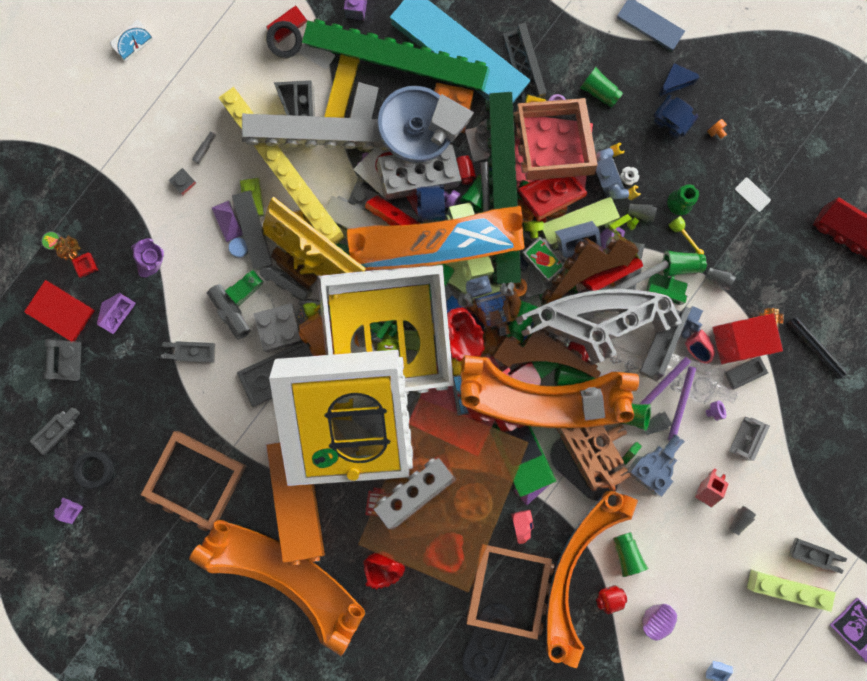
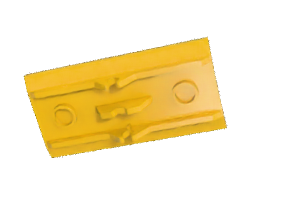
[262,197,366,294]

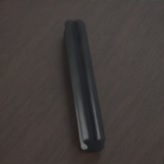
[788,317,847,379]

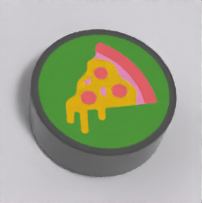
[41,231,63,251]

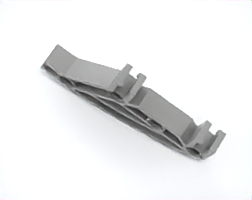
[515,289,682,364]

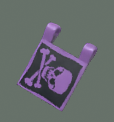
[830,598,867,663]

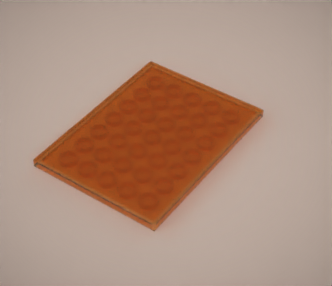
[358,399,529,593]

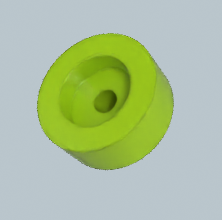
[524,221,544,238]

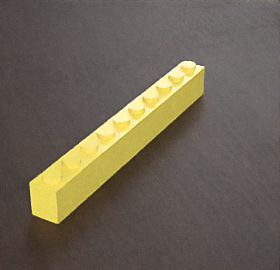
[218,87,345,245]

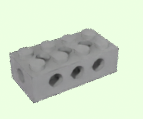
[376,145,461,201]
[374,458,456,529]

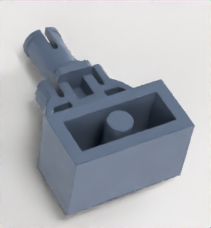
[555,221,602,259]
[627,434,685,497]

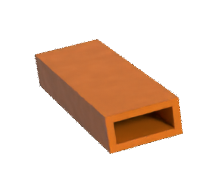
[266,439,325,566]

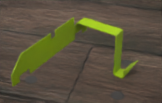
[608,214,640,259]

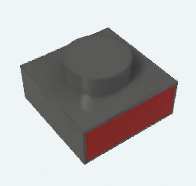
[169,168,196,195]

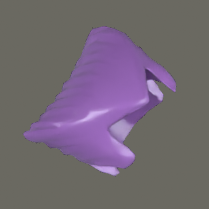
[131,238,164,277]
[642,604,677,641]

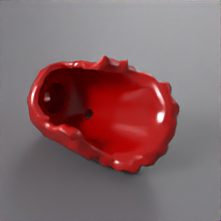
[447,307,485,362]

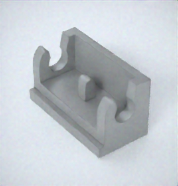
[349,82,379,119]
[729,417,770,461]

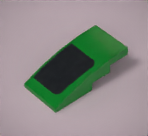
[490,423,557,498]

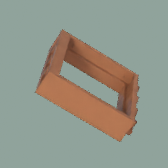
[513,98,598,180]
[141,431,246,531]
[466,544,554,639]

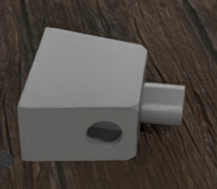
[429,94,474,145]

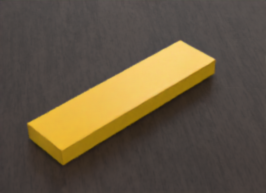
[324,55,360,118]

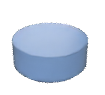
[229,238,248,258]

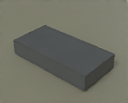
[724,356,768,390]

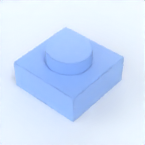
[706,661,733,681]

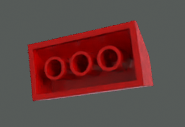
[813,197,867,260]

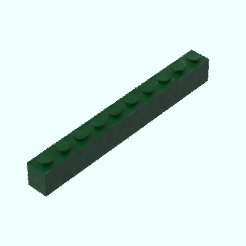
[486,92,521,286]

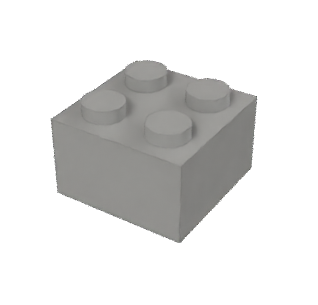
[254,303,303,353]

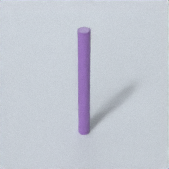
[639,356,691,404]
[668,366,696,441]

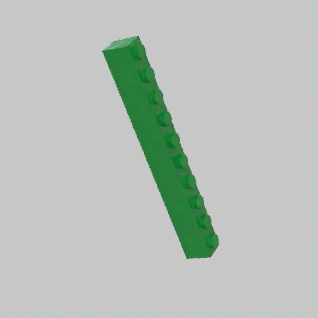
[302,19,490,92]

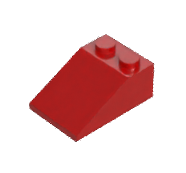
[712,313,783,365]

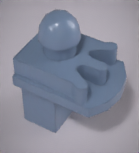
[466,275,492,298]
[681,306,703,339]

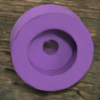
[444,190,461,209]
[706,400,726,421]

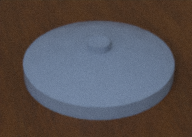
[377,86,450,162]

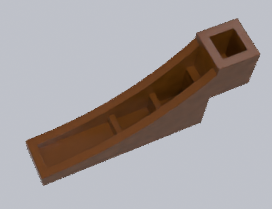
[541,233,639,305]
[491,329,601,379]

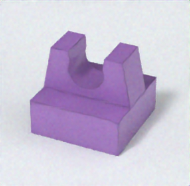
[54,498,83,524]

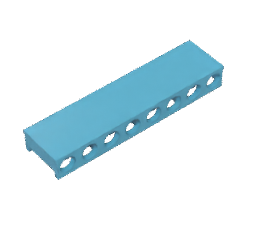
[390,0,531,103]

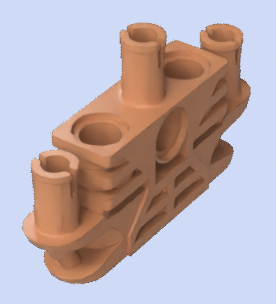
[556,423,630,491]

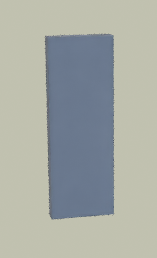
[617,0,685,51]

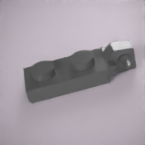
[30,408,81,455]

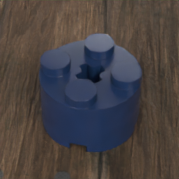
[653,95,698,139]
[417,185,445,224]

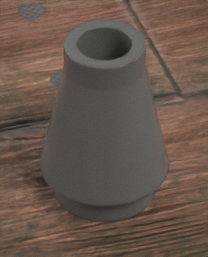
[628,204,657,223]
[705,267,736,290]
[645,411,672,436]
[729,506,756,536]

